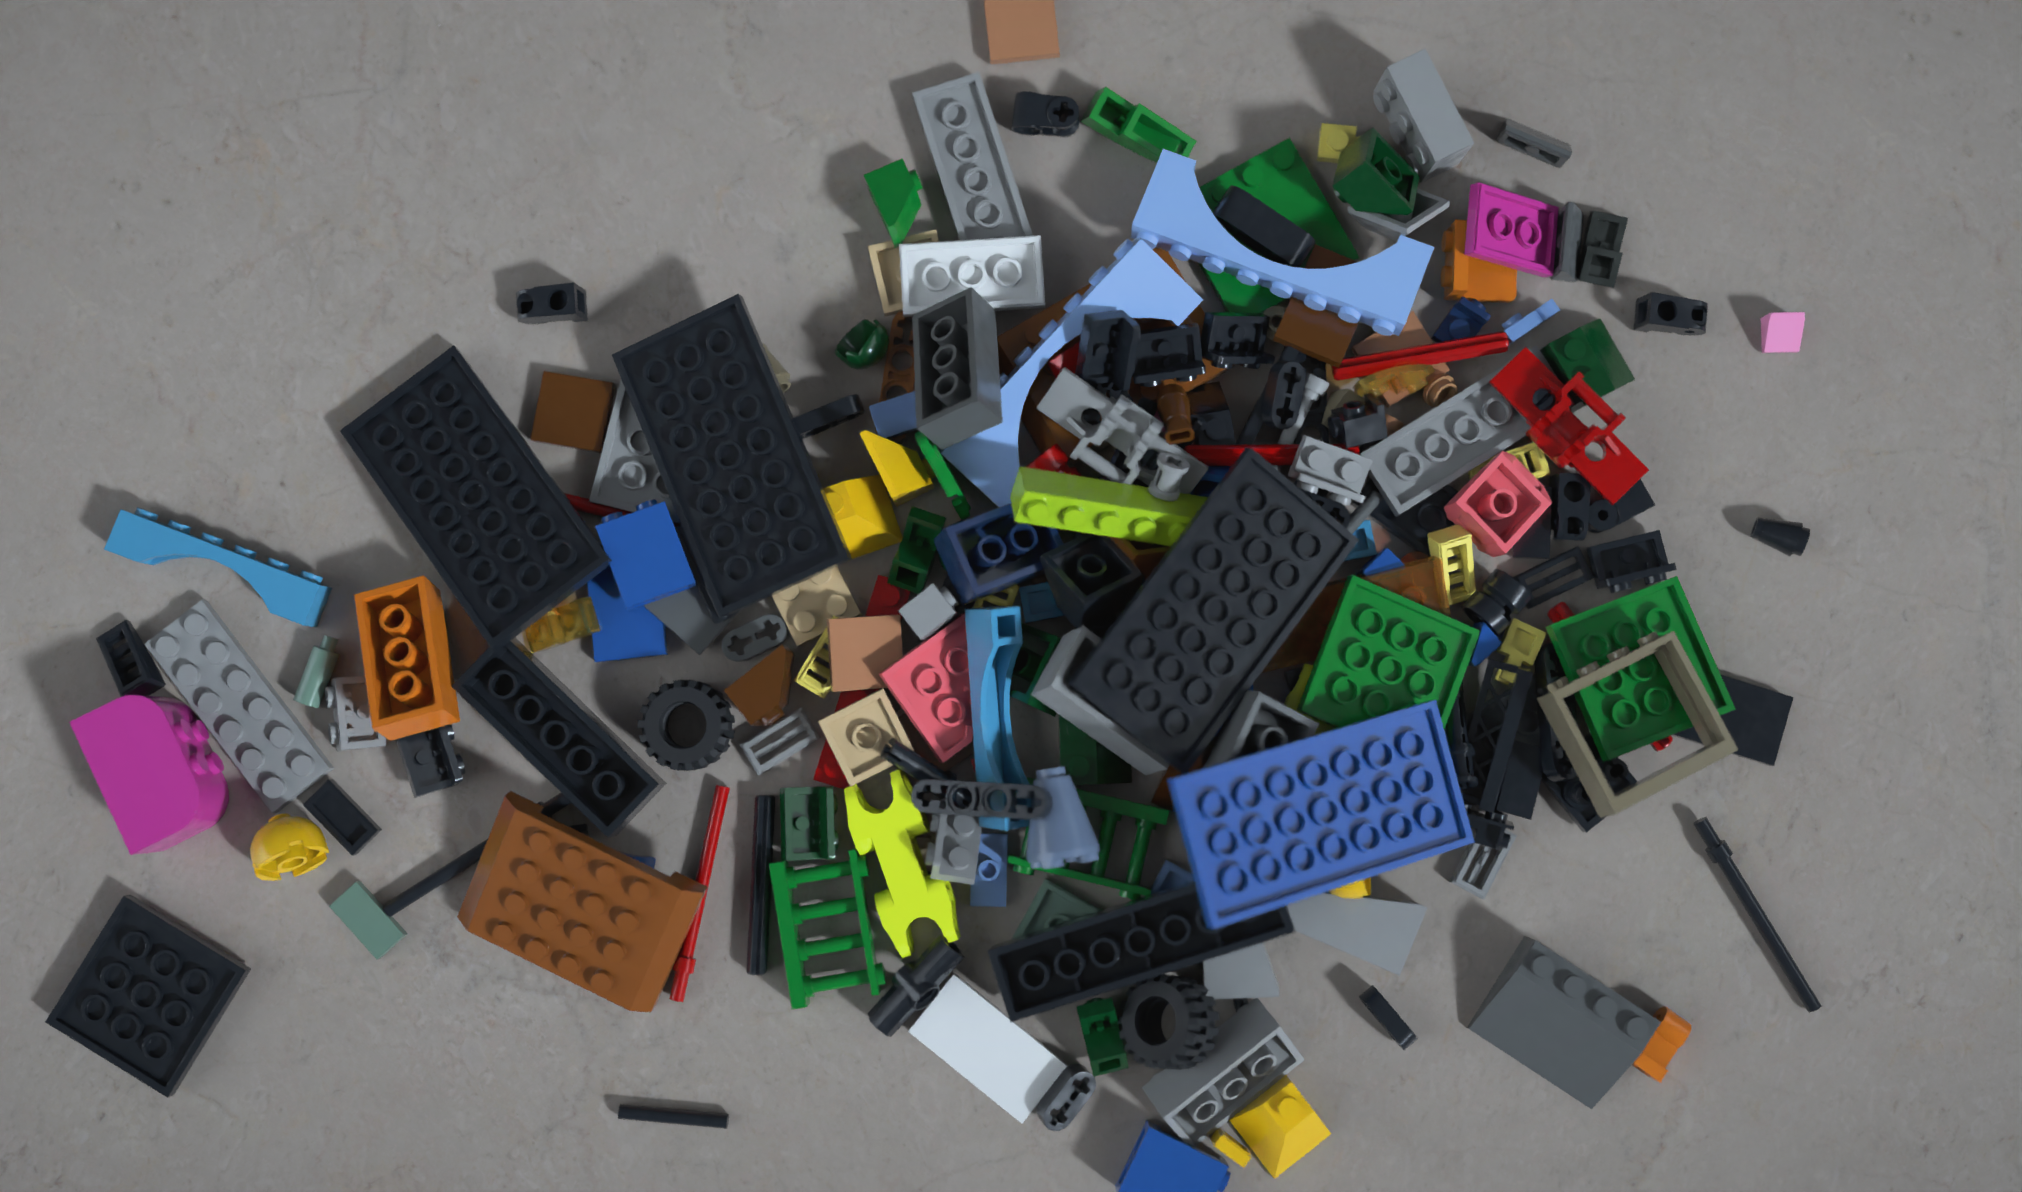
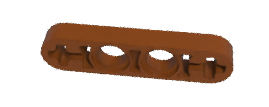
[875,310,915,445]

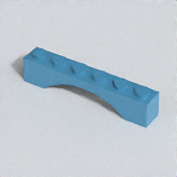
[104,507,333,628]
[965,606,1032,831]

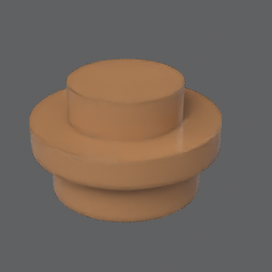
[1423,373,1458,407]

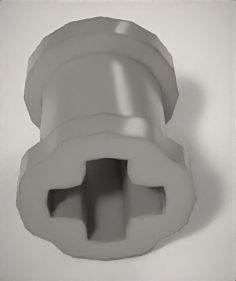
[1148,453,1190,501]

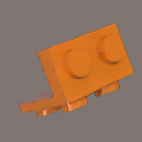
[1440,219,1517,303]

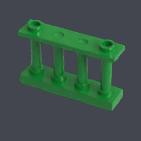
[1007,777,1169,900]
[769,848,886,1010]

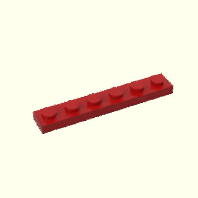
[813,575,911,789]

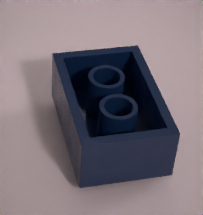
[933,503,1064,606]

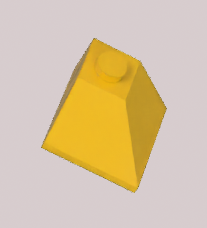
[859,430,936,507]
[823,474,902,559]
[1229,1075,1331,1179]

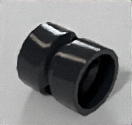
[1462,569,1532,637]

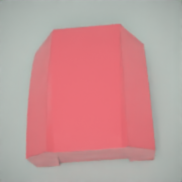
[1444,451,1552,558]

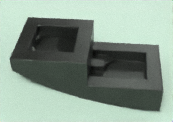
[1578,211,1628,288]

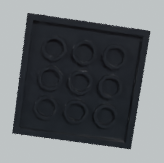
[45,895,251,1098]

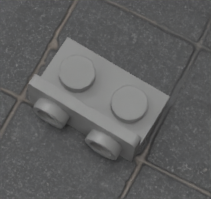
[1288,435,1373,506]
[325,675,386,752]
[925,798,982,885]

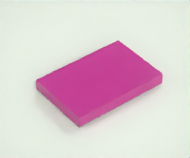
[1464,182,1559,278]

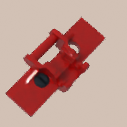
[1489,347,1649,505]

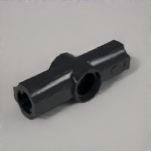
[867,934,965,1037]

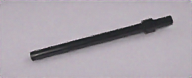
[383,793,571,917]
[1693,817,1821,1012]

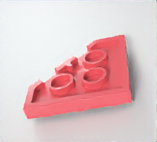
[879,612,973,763]

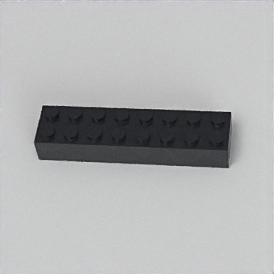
[987,881,1295,1023]

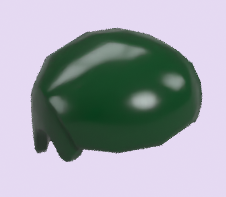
[834,319,890,370]

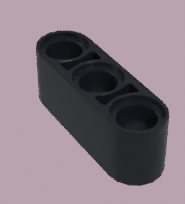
[1212,185,1316,268]

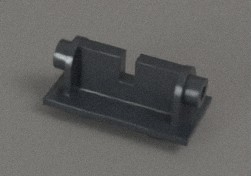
[1463,801,1514,850]

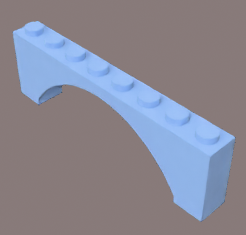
[1131,149,1434,336]
[939,238,1203,508]

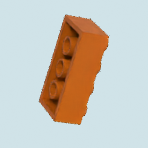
[354,575,460,741]

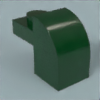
[887,506,946,594]
[1076,997,1129,1077]

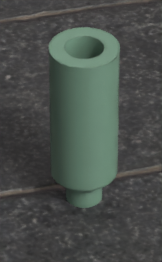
[293,635,339,708]

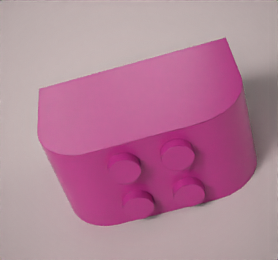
[69,695,229,855]

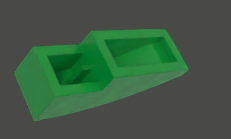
[1080,86,1196,163]

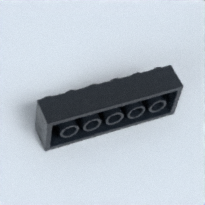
[452,637,667,837]

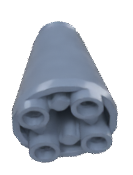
[1026,766,1100,869]

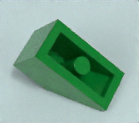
[864,158,923,248]

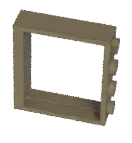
[1537,631,1738,818]

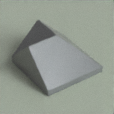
[1348,189,1450,241]

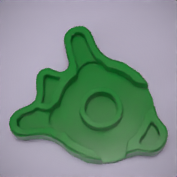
[915,430,972,520]

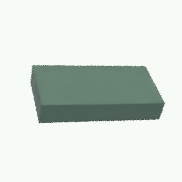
[329,881,408,960]

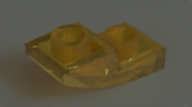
[1352,364,1435,397]
[525,596,601,654]

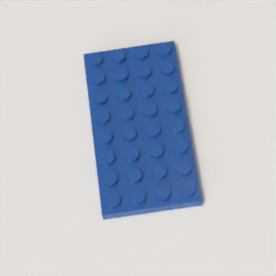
[1167,700,1474,929]

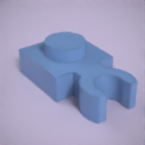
[1501,299,1560,345]

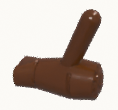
[1157,384,1194,445]

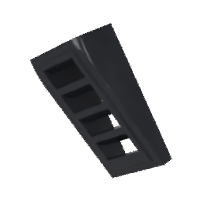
[96,620,166,697]

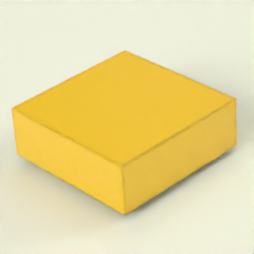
[1210,1128,1251,1168]

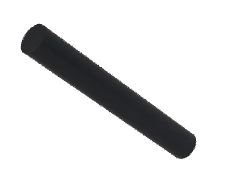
[618,1104,729,1129]

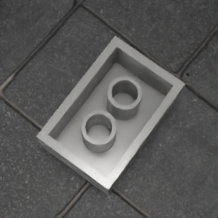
[1373,49,1474,183]

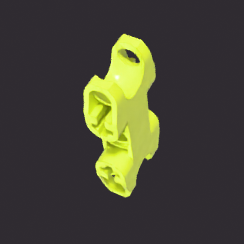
[844,769,961,958]

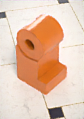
[1632,1006,1691,1083]

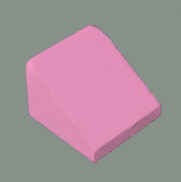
[1760,312,1805,353]

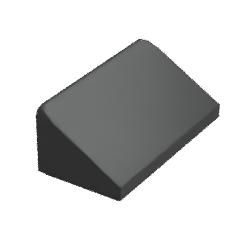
[1496,118,1572,168]
[1551,202,1584,282]

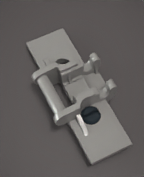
[1037,367,1209,494]

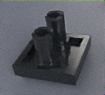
[1541,733,1637,833]

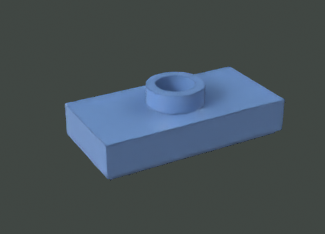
[970,833,1008,907]

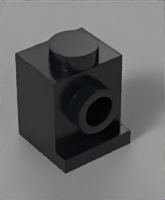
[1328,393,1388,448]

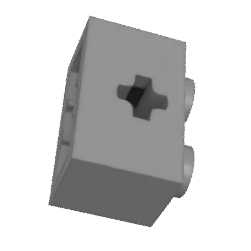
[898,583,960,641]

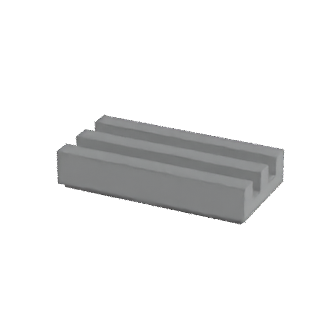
[740,707,821,775]
[1449,829,1517,899]

